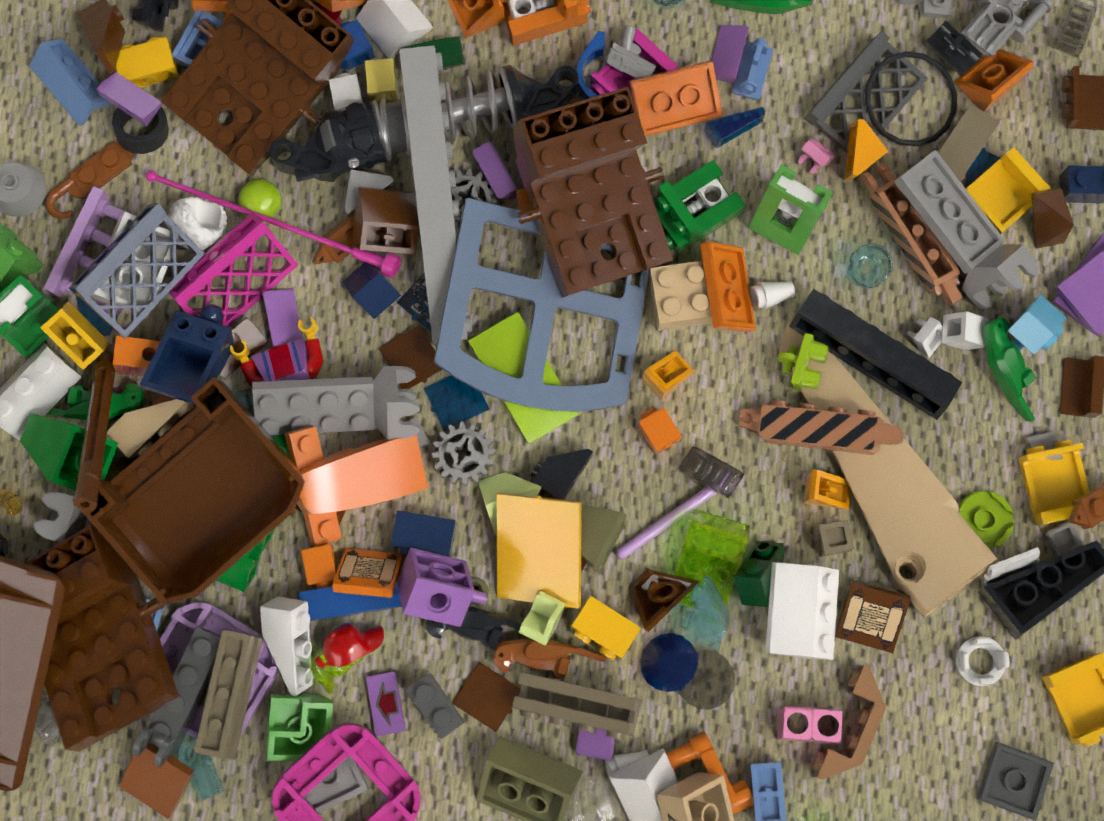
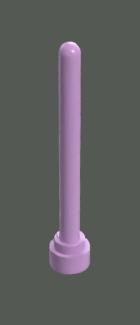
[616,467,739,559]

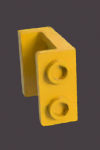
[966,147,1051,234]
[1018,439,1089,526]
[1042,652,1104,747]

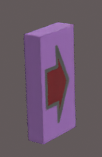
[366,671,406,737]

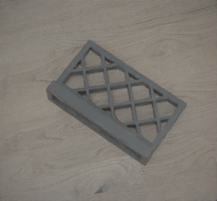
[803,31,928,153]

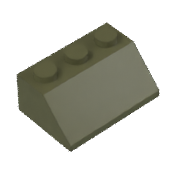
[476,736,583,821]

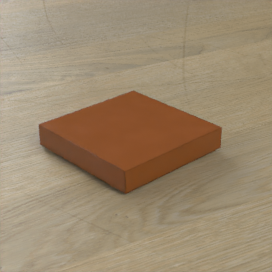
[119,742,194,819]

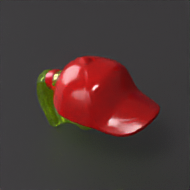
[310,623,384,694]

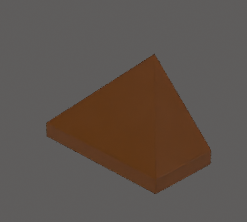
[1032,188,1074,249]

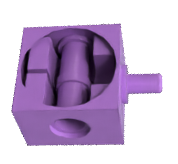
[397,547,487,627]

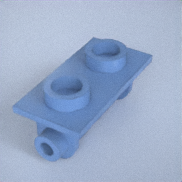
[732,38,773,101]

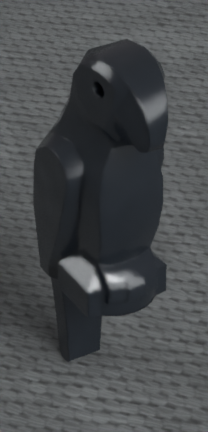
[426,606,521,650]

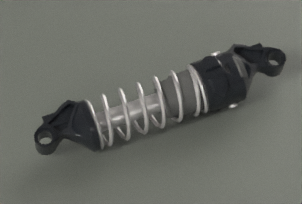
[269,65,579,182]

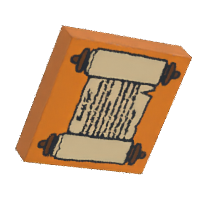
[333,548,403,598]

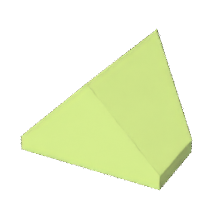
[478,472,542,536]

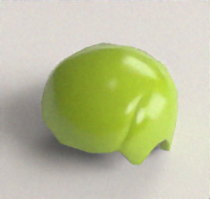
[238,179,281,223]

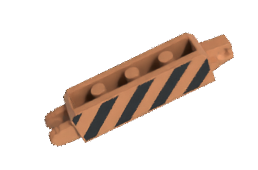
[861,163,963,307]
[739,400,905,455]

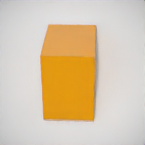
[844,119,889,181]
[642,350,695,400]
[804,469,851,510]

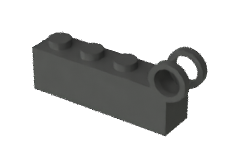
[132,627,221,768]

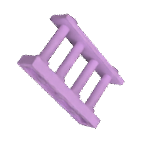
[43,186,162,315]

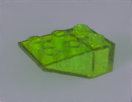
[673,508,750,617]

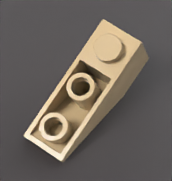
[107,399,195,459]

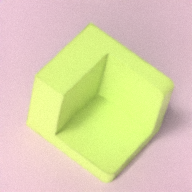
[519,591,566,645]

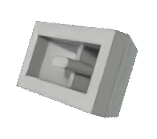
[345,170,394,217]

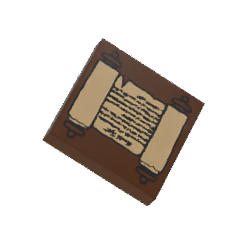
[835,580,911,653]

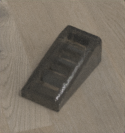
[1051,0,1097,58]
[678,446,745,499]

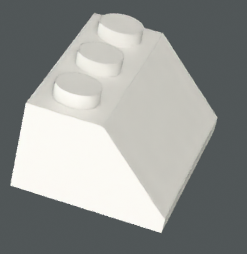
[90,212,179,316]
[0,342,81,440]
[765,562,839,660]

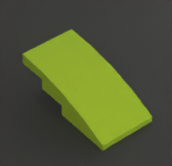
[467,311,578,444]

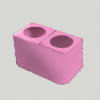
[777,705,842,744]

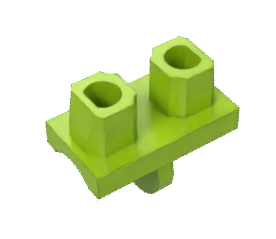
[777,333,829,392]

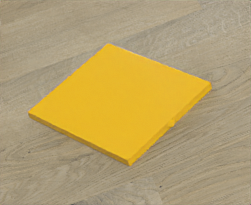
[497,493,581,609]

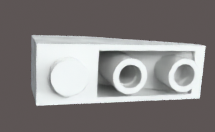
[260,596,314,696]

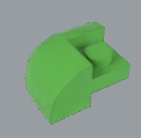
[265,692,333,761]

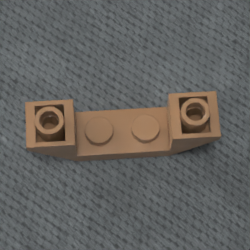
[811,665,886,779]

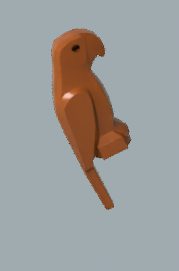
[493,638,607,679]

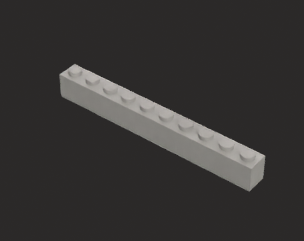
[399,46,472,344]

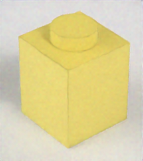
[365,58,398,105]

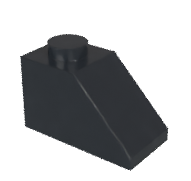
[530,449,593,500]

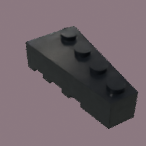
[978,540,1104,640]

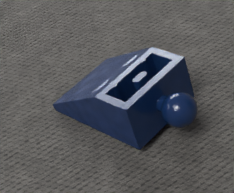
[139,304,235,405]

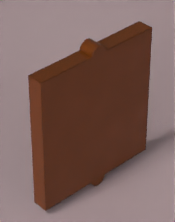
[379,325,443,389]
[452,662,521,732]

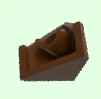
[629,568,700,632]

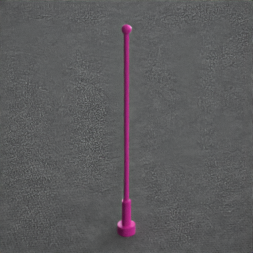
[146,170,401,279]

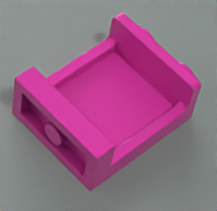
[590,29,678,96]

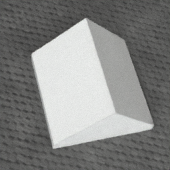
[356,0,433,59]
[609,749,678,821]

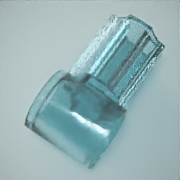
[178,740,226,802]

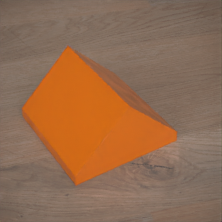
[447,0,505,38]
[954,49,1034,112]

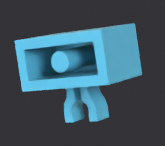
[1008,295,1066,354]

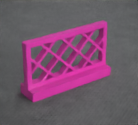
[168,212,298,327]

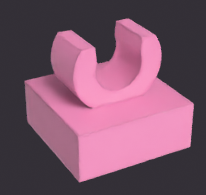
[798,138,836,174]

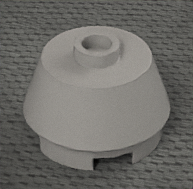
[0,162,46,217]

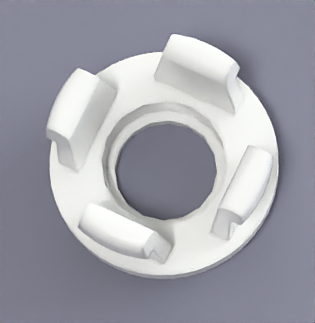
[956,636,1010,686]

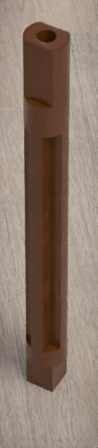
[74,349,115,513]

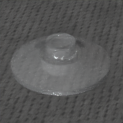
[566,773,620,821]

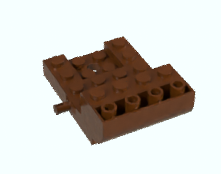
[161,0,354,176]
[513,87,673,298]
[24,525,180,752]

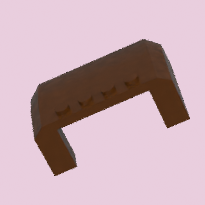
[72,377,306,605]

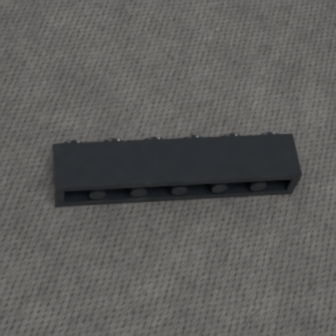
[789,288,962,420]

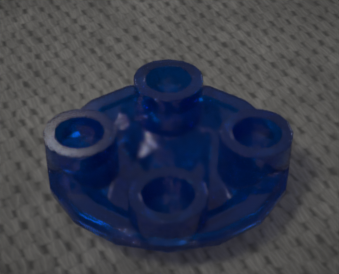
[640,633,699,693]

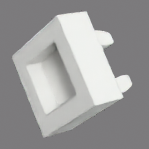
[907,317,943,358]

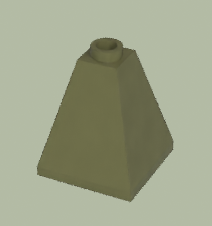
[581,505,627,574]

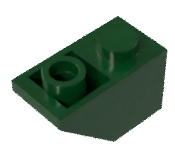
[734,541,785,607]

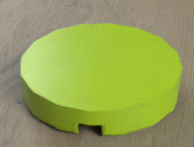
[958,491,1014,549]

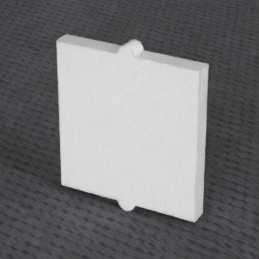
[984,547,1040,585]

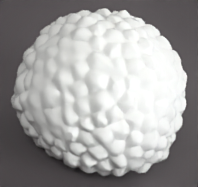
[168,197,227,252]

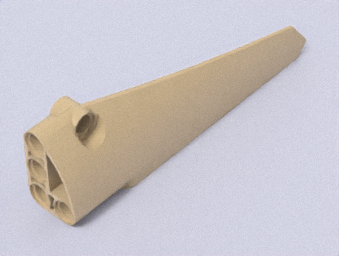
[779,321,998,618]

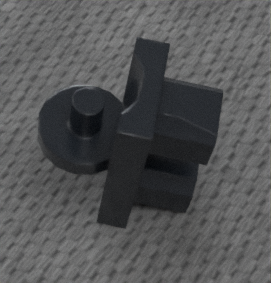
[132,0,179,32]
[925,21,983,77]

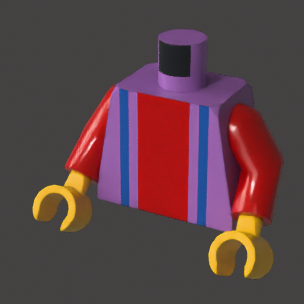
[230,317,324,388]

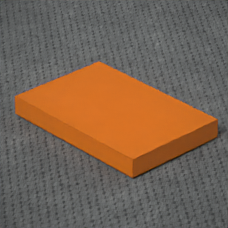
[629,60,723,136]
[700,241,756,332]

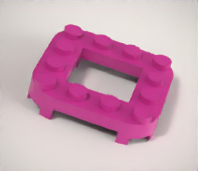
[272,722,421,821]

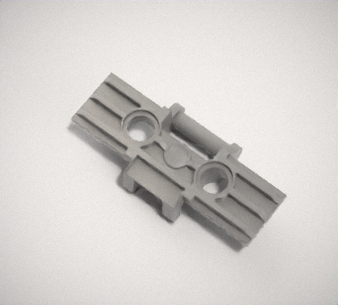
[960,0,1054,58]

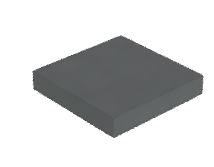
[977,742,1054,821]

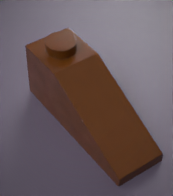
[76,0,126,73]

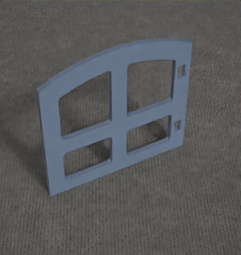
[434,198,650,412]

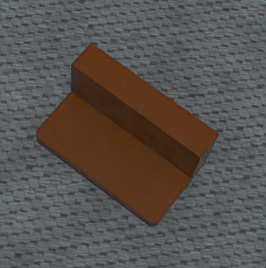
[1060,355,1104,418]

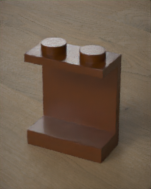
[1061,66,1104,130]

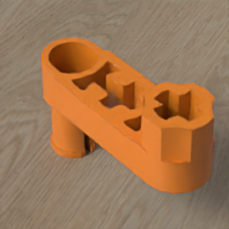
[666,731,754,815]

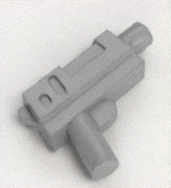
[604,25,657,79]

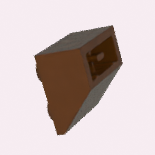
[351,187,419,255]

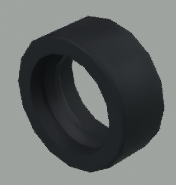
[112,107,169,154]

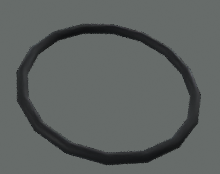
[865,51,957,147]

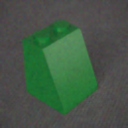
[19,413,118,491]

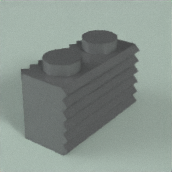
[406,673,465,739]

